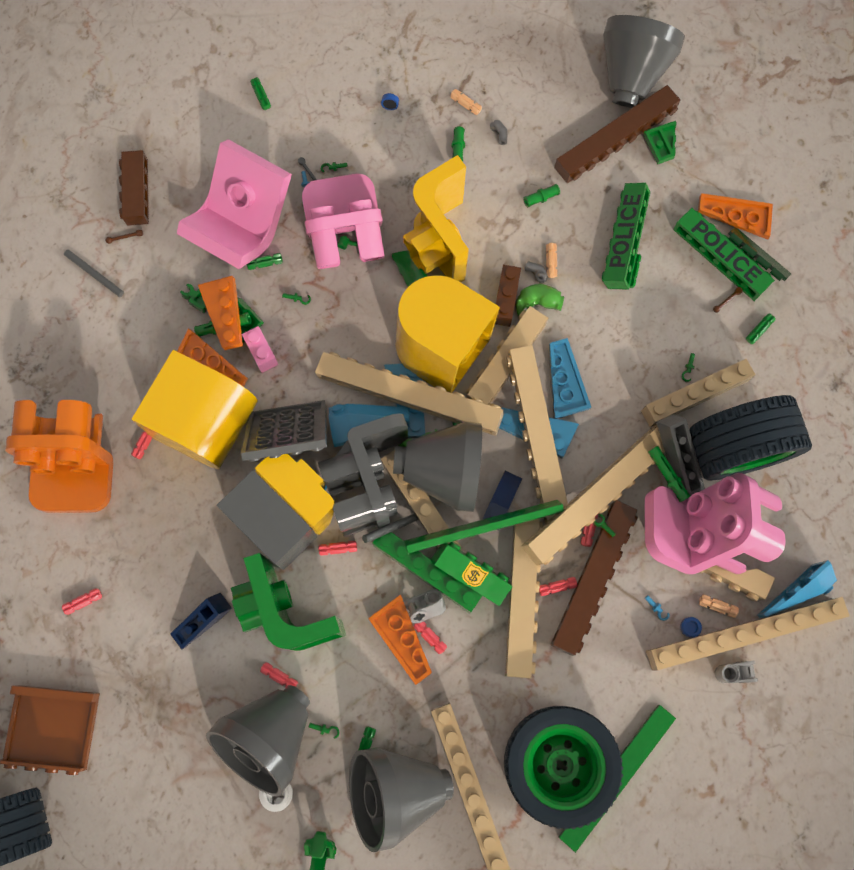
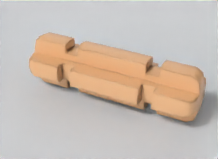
[451,89,482,115]
[546,243,557,278]
[699,594,739,618]

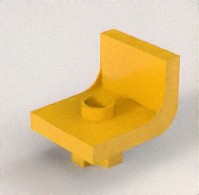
[403,155,469,282]

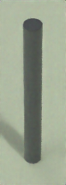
[64,250,124,297]
[362,513,419,543]

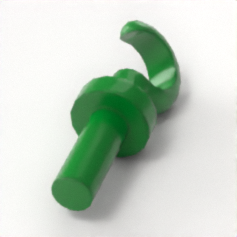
[320,162,348,172]
[282,293,311,305]
[682,353,695,382]
[308,722,340,739]

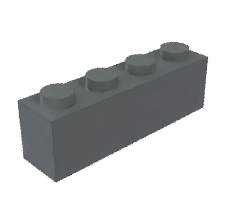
[657,414,705,496]

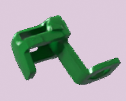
[304,831,337,870]

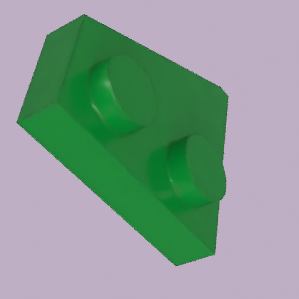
[643,120,677,165]

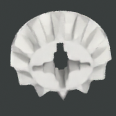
[259,783,293,812]

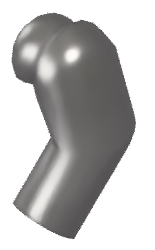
[490,120,508,145]
[525,261,548,283]

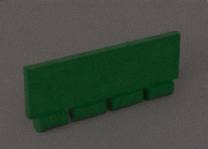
[728,227,791,281]

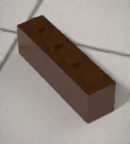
[119,150,149,226]

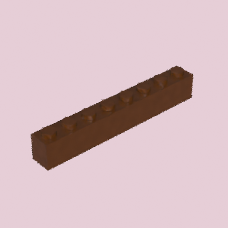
[554,85,681,183]
[551,500,638,656]

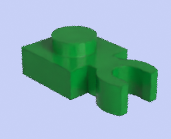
[180,284,207,313]

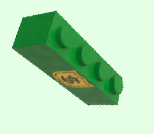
[431,541,513,606]

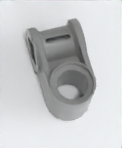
[405,589,446,623]
[715,660,758,683]

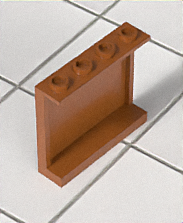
[0,685,100,775]

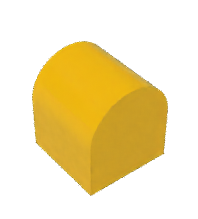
[395,276,500,393]
[131,350,258,470]

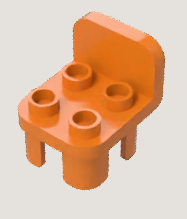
[5,400,113,513]

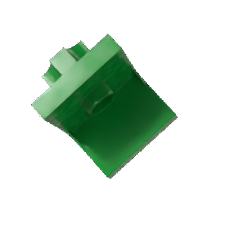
[231,553,347,651]

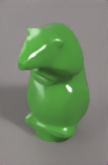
[515,284,564,316]

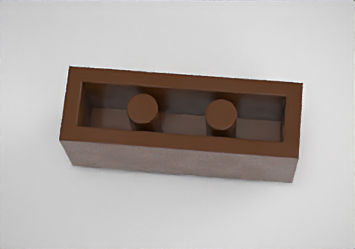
[495,264,521,327]

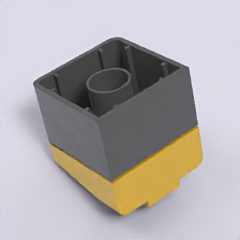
[216,454,335,570]

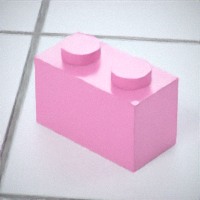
[242,326,278,373]

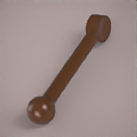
[105,230,143,244]
[713,287,743,313]

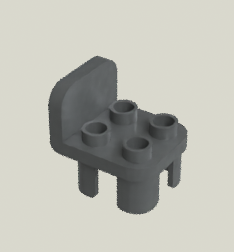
[318,413,408,537]

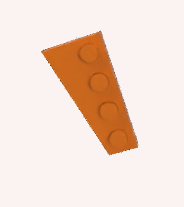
[698,193,773,240]
[198,276,243,350]
[177,328,248,387]
[368,594,432,685]

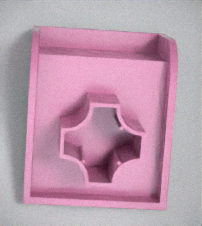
[177,139,292,269]

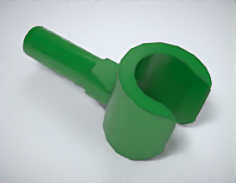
[337,236,358,250]
[593,514,616,537]

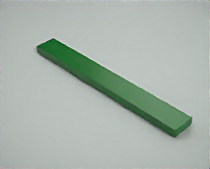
[404,500,564,553]
[558,705,676,853]

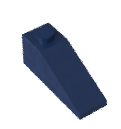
[482,470,522,531]
[170,592,232,650]

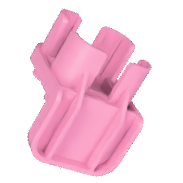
[302,174,385,269]
[645,473,785,574]

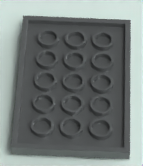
[241,400,327,462]

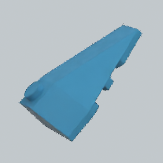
[329,404,410,447]
[757,560,837,618]

